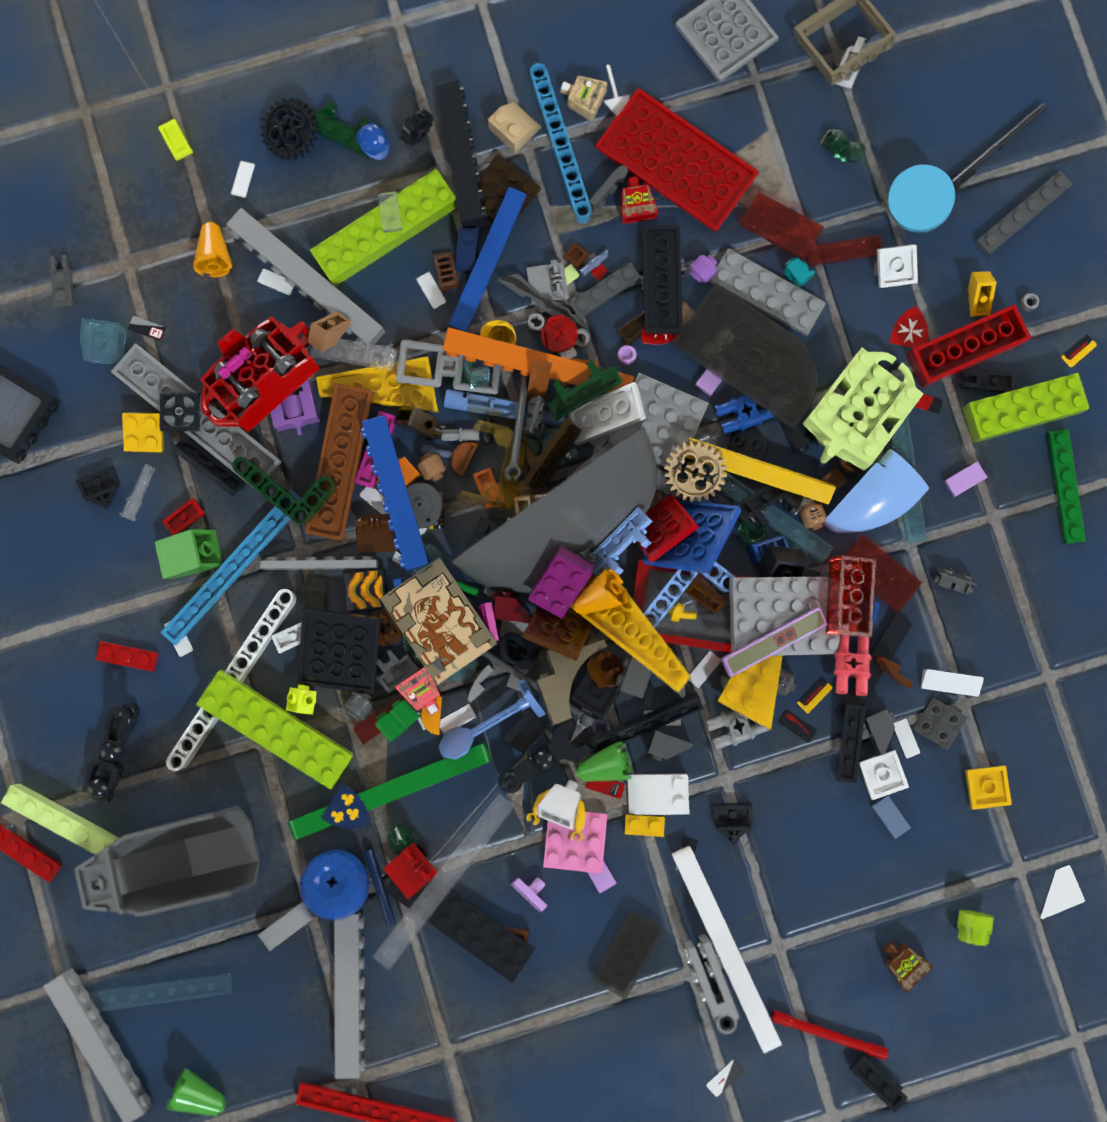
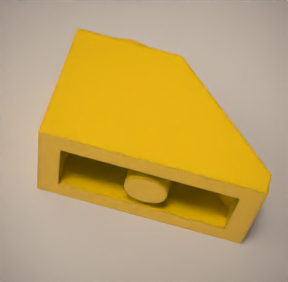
[968,271,997,317]

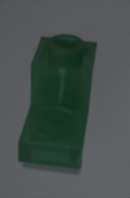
[819,129,866,163]

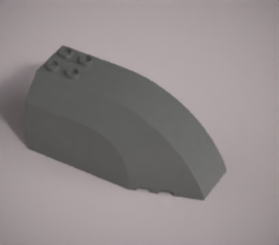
[74,806,260,917]

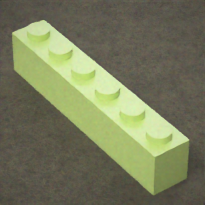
[1,784,119,855]

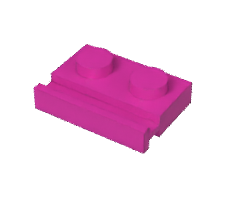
[474,602,499,641]

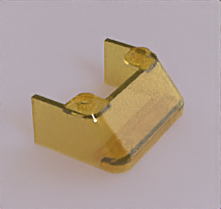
[456,419,527,510]

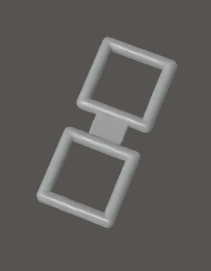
[396,340,501,395]

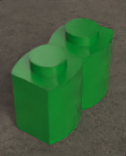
[375,699,421,742]

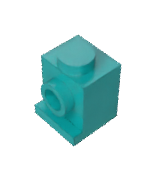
[783,257,815,288]

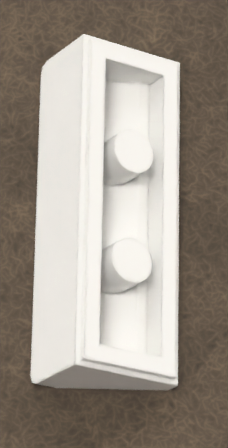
[920,669,984,697]

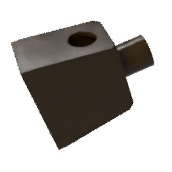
[393,406,442,438]

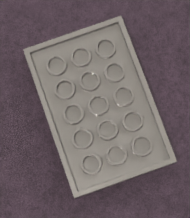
[729,577,840,656]

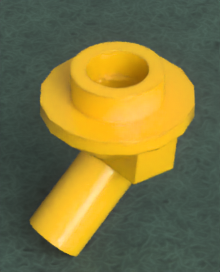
[669,602,697,622]

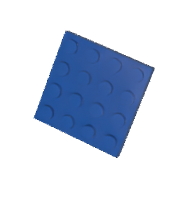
[642,500,741,574]

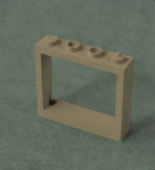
[794,0,896,86]

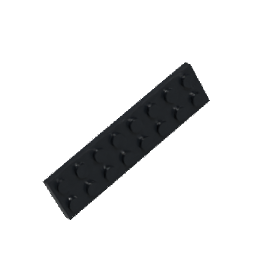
[384,877,535,983]

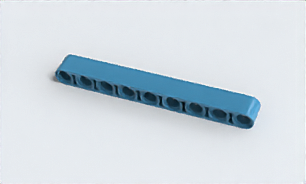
[530,63,591,224]

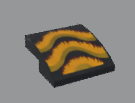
[344,569,387,612]

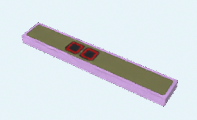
[721,607,827,677]

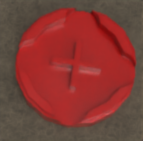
[541,315,578,353]

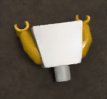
[526,780,586,842]

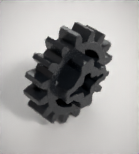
[399,109,434,148]

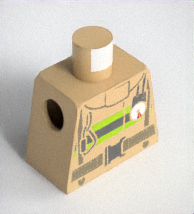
[560,76,607,122]

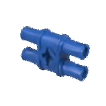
[714,388,778,435]

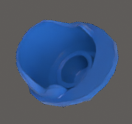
[356,123,390,160]

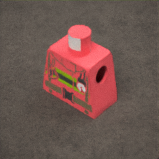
[396,667,441,716]

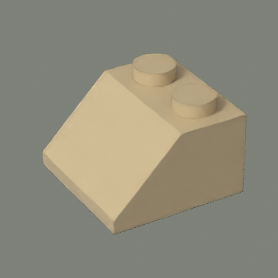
[488,102,541,154]

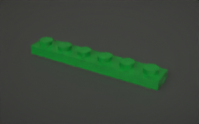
[1047,429,1086,544]

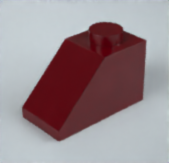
[494,590,532,624]

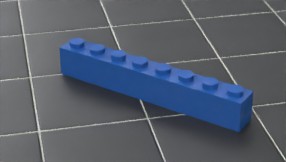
[360,415,429,571]

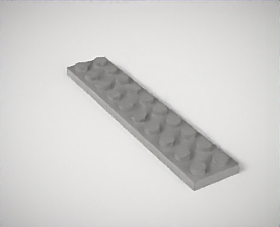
[111,343,281,491]

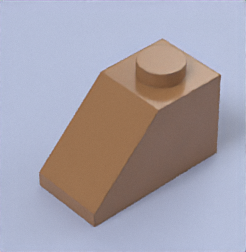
[307,311,351,352]

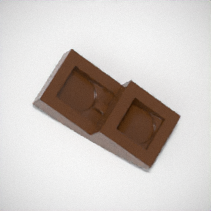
[875,656,913,689]

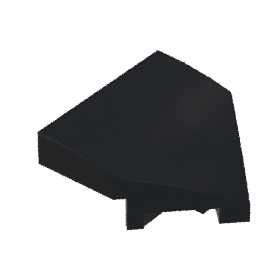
[75,466,120,509]
[713,803,753,845]

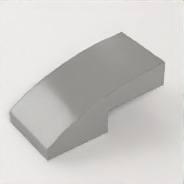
[468,665,494,703]

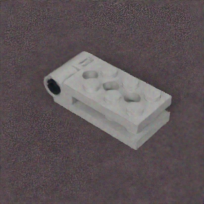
[682,934,740,1034]

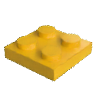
[122,412,164,452]
[965,765,1012,810]

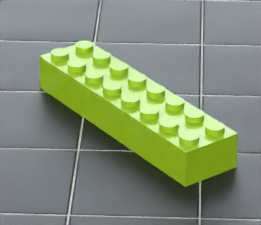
[310,169,458,287]
[196,669,353,790]

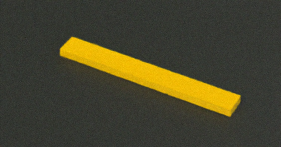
[686,437,836,504]

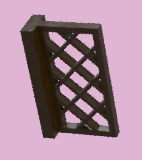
[523,417,582,493]

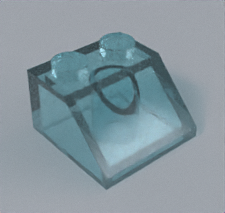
[79,319,127,365]

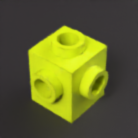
[286,685,317,715]

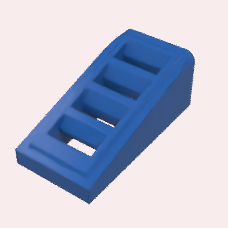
[746,534,789,564]

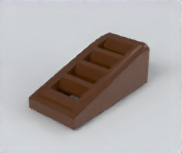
[433,251,459,292]
[685,574,726,614]

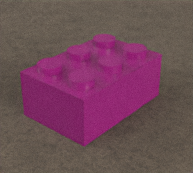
[528,545,594,619]

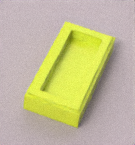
[158,119,193,161]

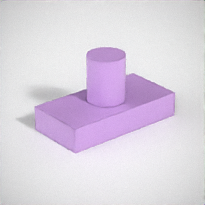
[511,877,547,912]

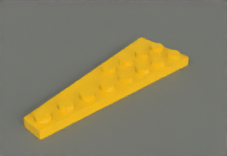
[570,572,691,692]

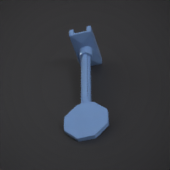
[439,679,546,760]

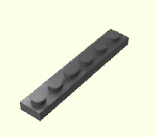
[975,170,1073,256]

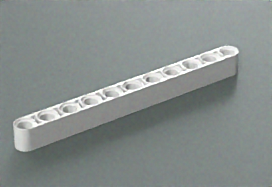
[166,589,297,771]
[672,846,782,1053]

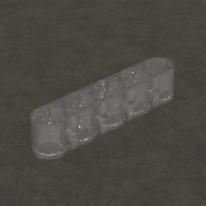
[307,339,398,370]

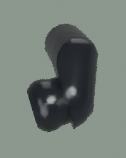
[479,416,495,445]

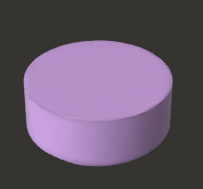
[617,345,637,365]

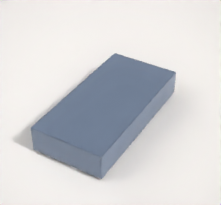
[871,795,911,839]

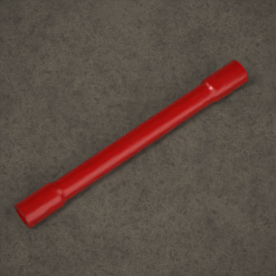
[771,1010,888,1060]

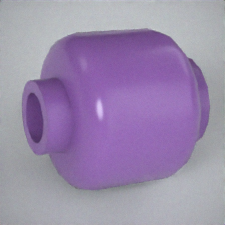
[689,255,717,283]

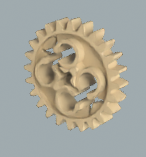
[664,439,727,502]

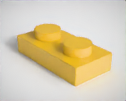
[624,814,665,837]

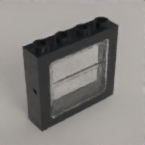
[0,364,61,464]

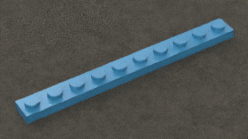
[160,489,302,646]

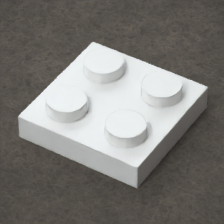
[877,244,918,288]
[859,750,909,800]

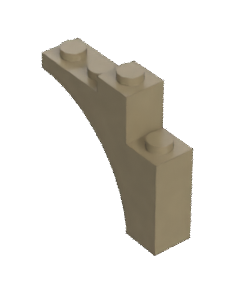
[535,638,607,726]

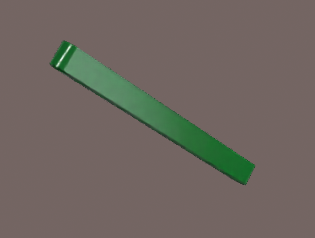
[287,742,492,840]

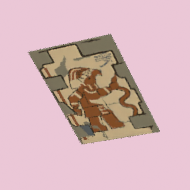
[380,557,497,685]

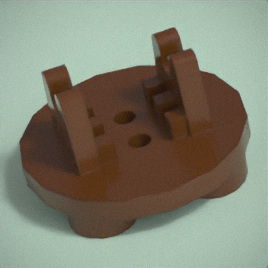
[370,608,403,646]
[586,651,624,688]

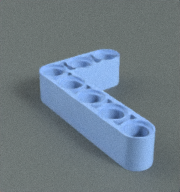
[644,561,736,628]

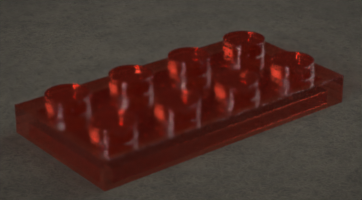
[739,192,824,260]
[838,534,923,613]

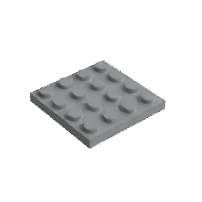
[675,0,779,83]
[608,373,709,469]

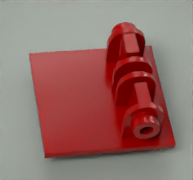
[383,843,438,899]

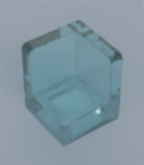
[464,360,490,389]

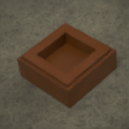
[563,242,589,270]

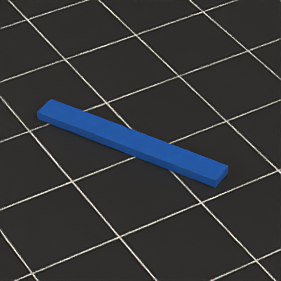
[449,187,527,332]

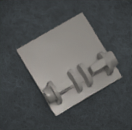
[526,260,569,304]

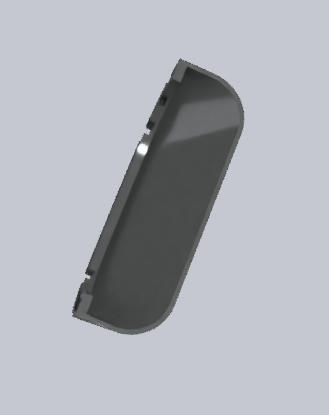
[452,427,657,594]

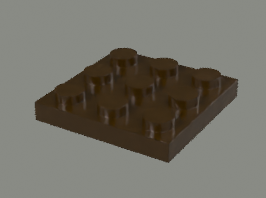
[478,154,541,222]

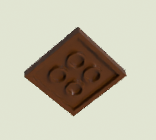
[523,606,593,661]

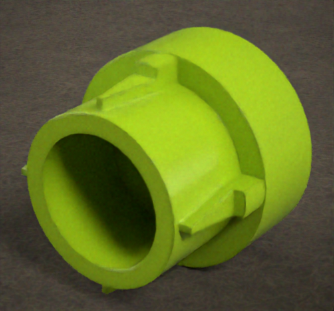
[957,910,994,946]

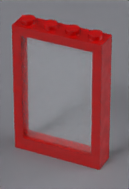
[632,560,747,653]

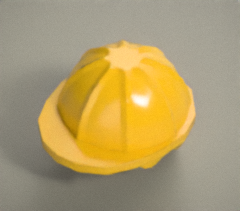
[480,320,516,345]

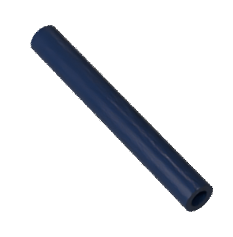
[363,848,396,927]

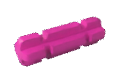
[218,347,252,379]

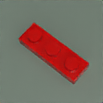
[96,641,159,672]

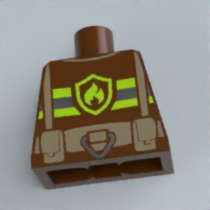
[883,941,933,993]

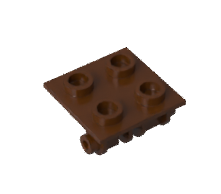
[356,514,396,553]

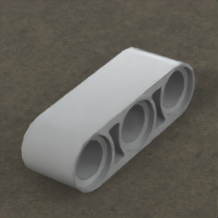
[258,901,316,951]

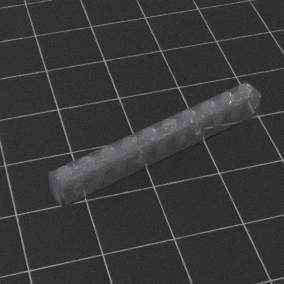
[373,794,515,970]

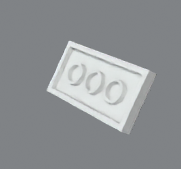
[568,382,646,446]

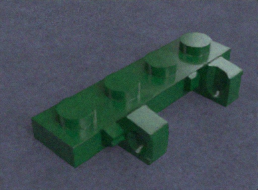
[302,101,370,158]
[547,360,623,421]

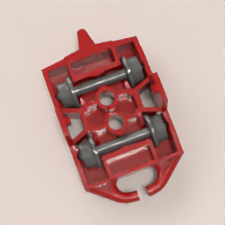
[200,316,320,432]

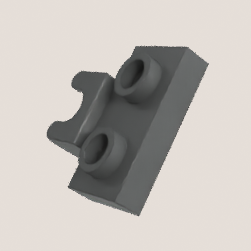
[377,649,420,694]

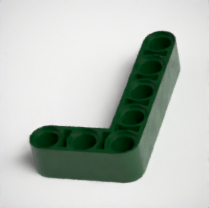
[232,457,337,524]

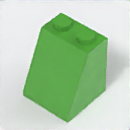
[155,529,223,579]

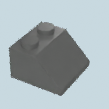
[616,654,652,698]

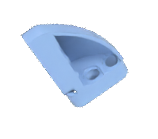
[823,449,929,533]

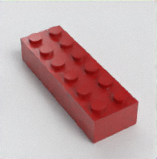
[906,304,1031,388]

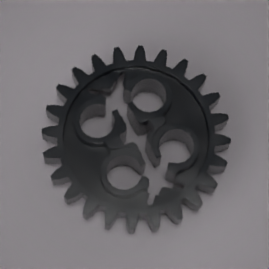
[260,97,319,161]

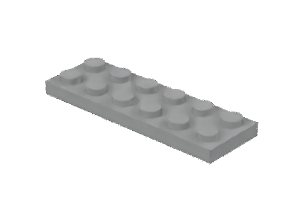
[709,248,826,336]

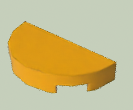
[421,696,442,735]

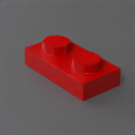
[162,498,206,535]

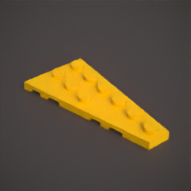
[316,356,439,413]
[718,655,783,730]

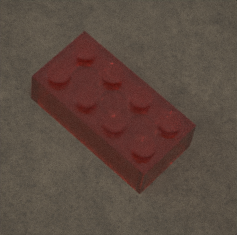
[825,555,876,637]

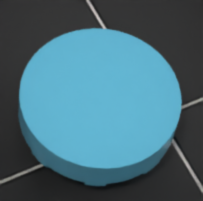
[888,165,955,232]

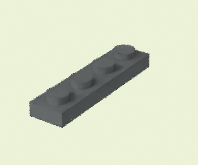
[569,262,641,320]

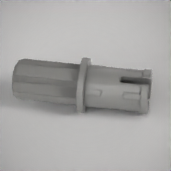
[441,427,479,443]

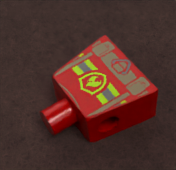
[621,177,658,224]

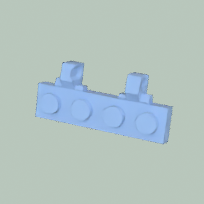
[592,507,652,576]

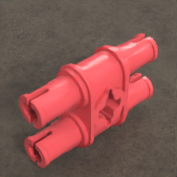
[834,635,872,696]

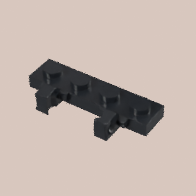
[735,485,798,530]

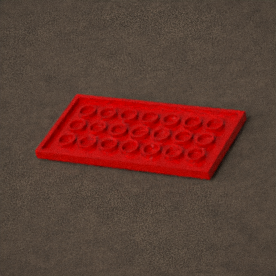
[595,88,759,233]

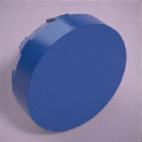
[300,850,370,920]

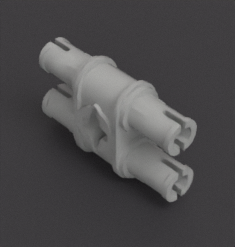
[705,710,769,750]

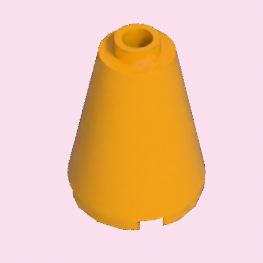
[193,222,232,277]
[572,569,628,615]

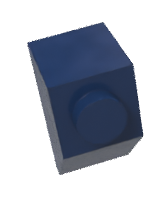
[456,227,479,273]

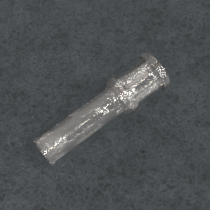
[119,464,156,522]

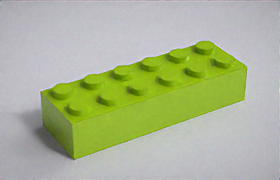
[962,373,1090,443]

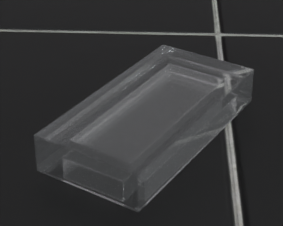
[378,191,402,233]

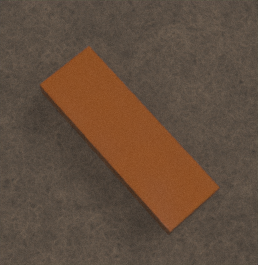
[526,359,552,403]

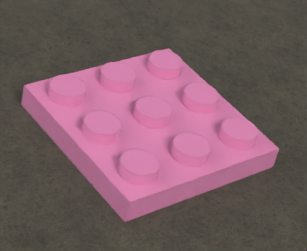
[543,811,607,874]

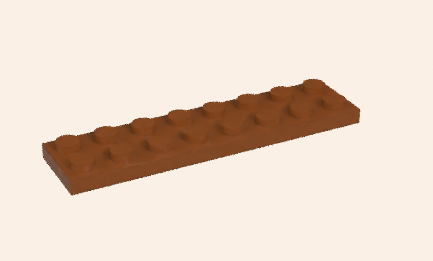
[305,383,374,541]

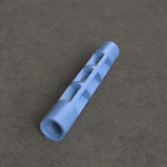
[444,389,566,427]

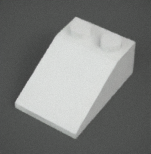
[628,773,689,815]

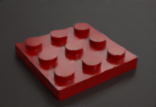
[636,493,699,563]

